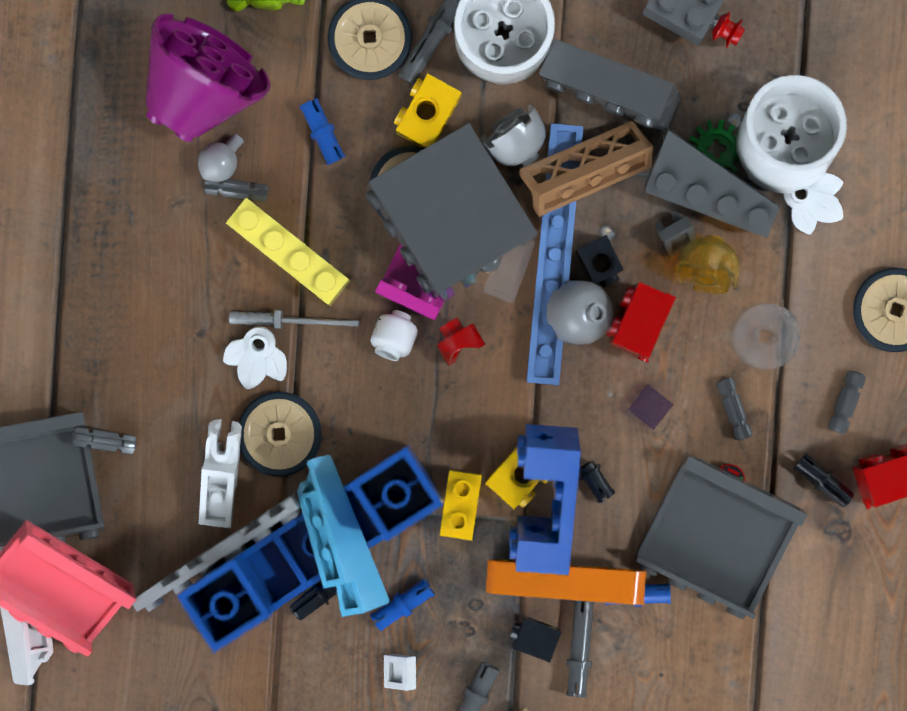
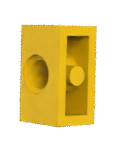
[394,73,462,148]
[485,446,549,509]
[440,469,482,541]

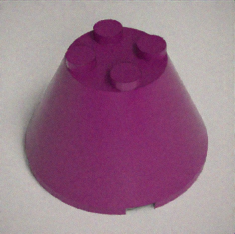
[146,13,271,142]

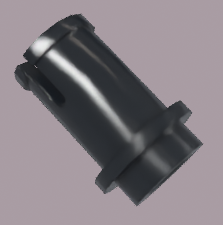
[578,460,615,504]

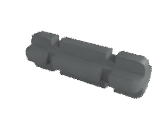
[204,179,269,202]
[828,371,866,434]
[716,377,752,440]
[72,427,136,455]

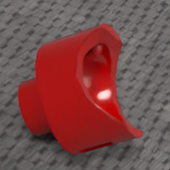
[436,317,486,366]

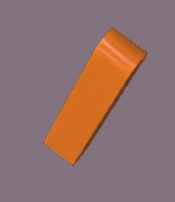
[486,559,646,605]

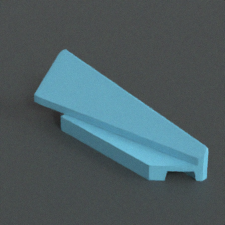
[297,455,389,617]

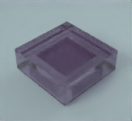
[627,384,674,430]

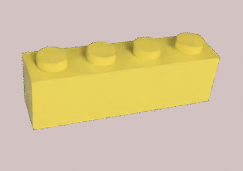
[226,198,350,306]

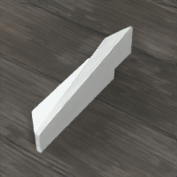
[0,551,53,685]

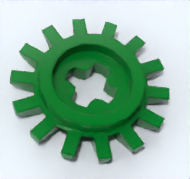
[689,120,740,172]

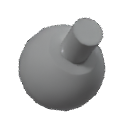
[198,134,244,182]

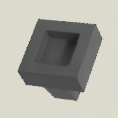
[655,212,697,258]

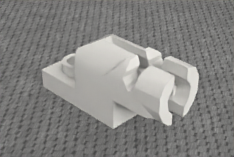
[199,419,242,528]

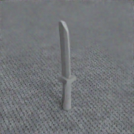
[229,310,360,329]

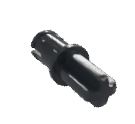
[793,453,854,507]
[290,582,337,620]

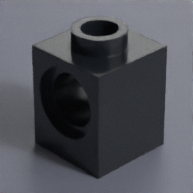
[576,235,624,288]
[509,615,561,663]

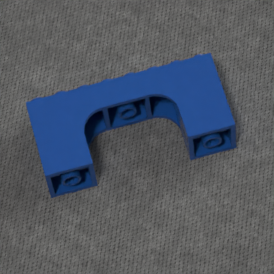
[177,444,444,653]

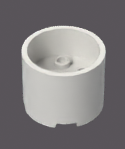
[455,0,555,85]
[736,75,847,194]

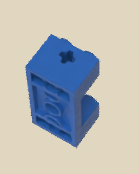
[509,424,581,575]

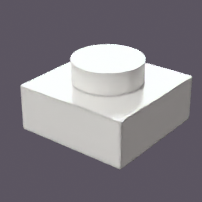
[384,654,416,691]

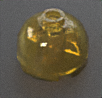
[674,235,740,294]

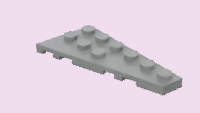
[133,491,301,612]

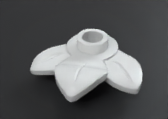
[784,173,843,235]
[223,327,287,389]

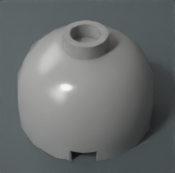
[480,105,546,167]
[547,281,613,345]

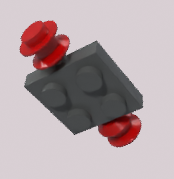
[642,0,745,48]

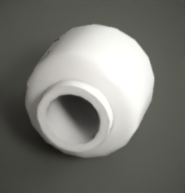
[370,310,418,361]

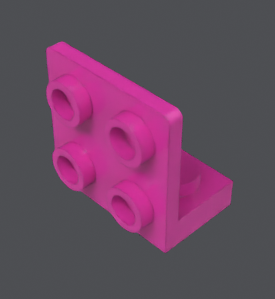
[375,244,451,321]

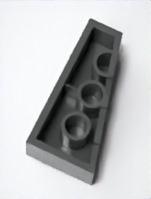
[539,39,682,132]
[644,127,779,238]

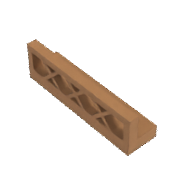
[520,121,653,217]

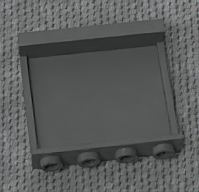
[365,123,538,299]
[0,412,105,551]
[635,452,807,619]

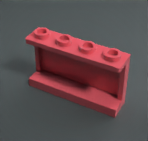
[0,520,136,657]

